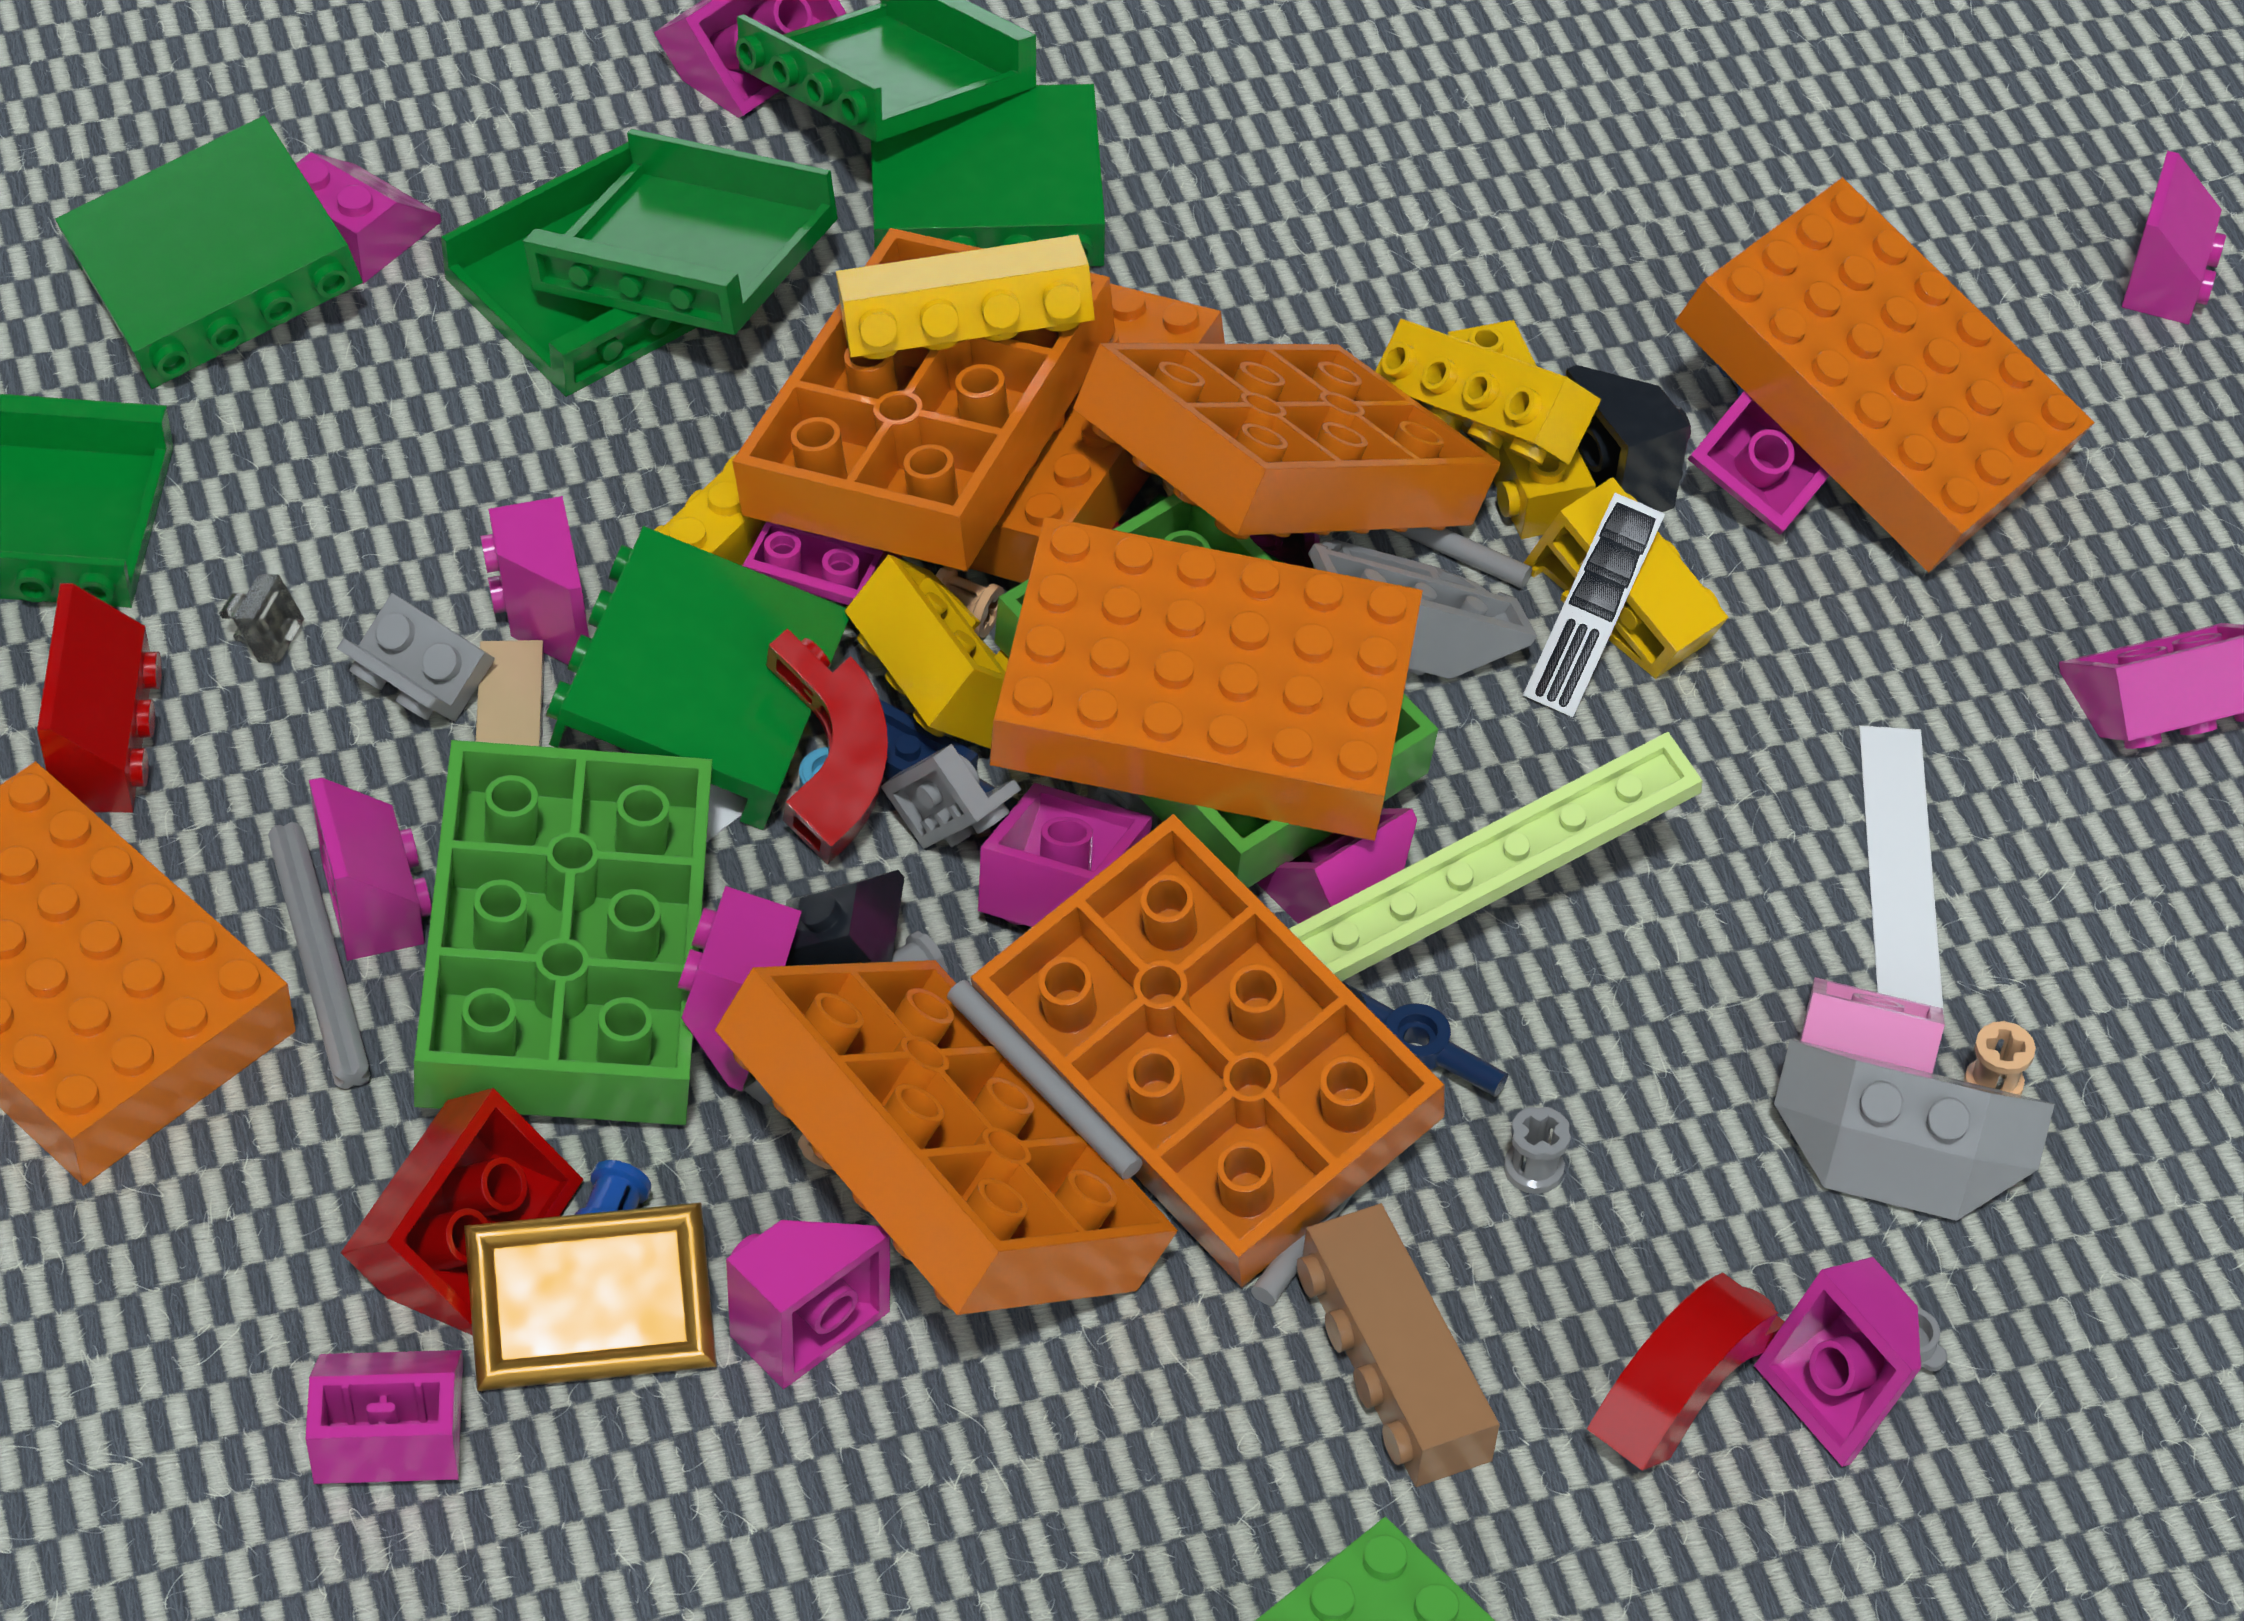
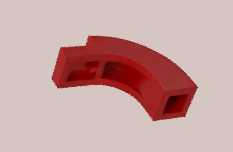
[766,628,888,865]
[1587,1272,1785,1471]

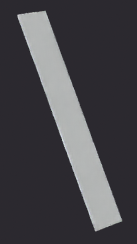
[1859,725,1944,1015]

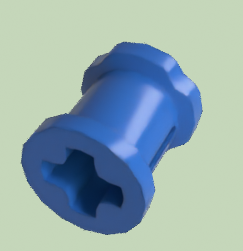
[574,1160,652,1215]

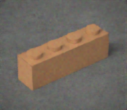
[1297,1203,1500,1487]

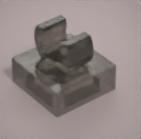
[219,574,305,663]

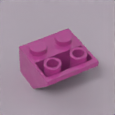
[743,522,902,605]
[305,1350,463,1484]

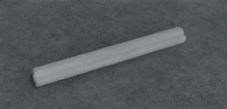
[268,822,370,1089]

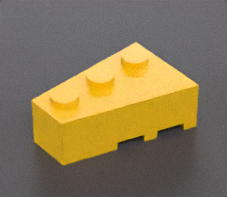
[1523,477,1729,679]
[845,554,1009,749]

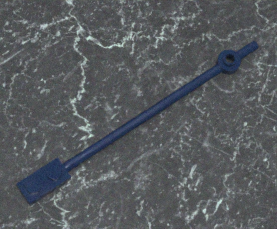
[880,699,1508,1097]

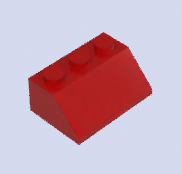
[37,583,162,813]
[341,1088,584,1336]

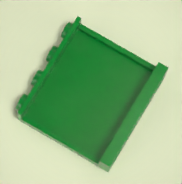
[736,0,1036,142]
[871,84,1105,266]
[55,115,363,389]
[523,129,838,335]
[441,142,697,397]
[0,394,174,608]
[546,526,849,830]

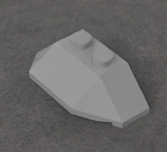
[1308,539,1537,679]
[1774,1038,2055,1221]

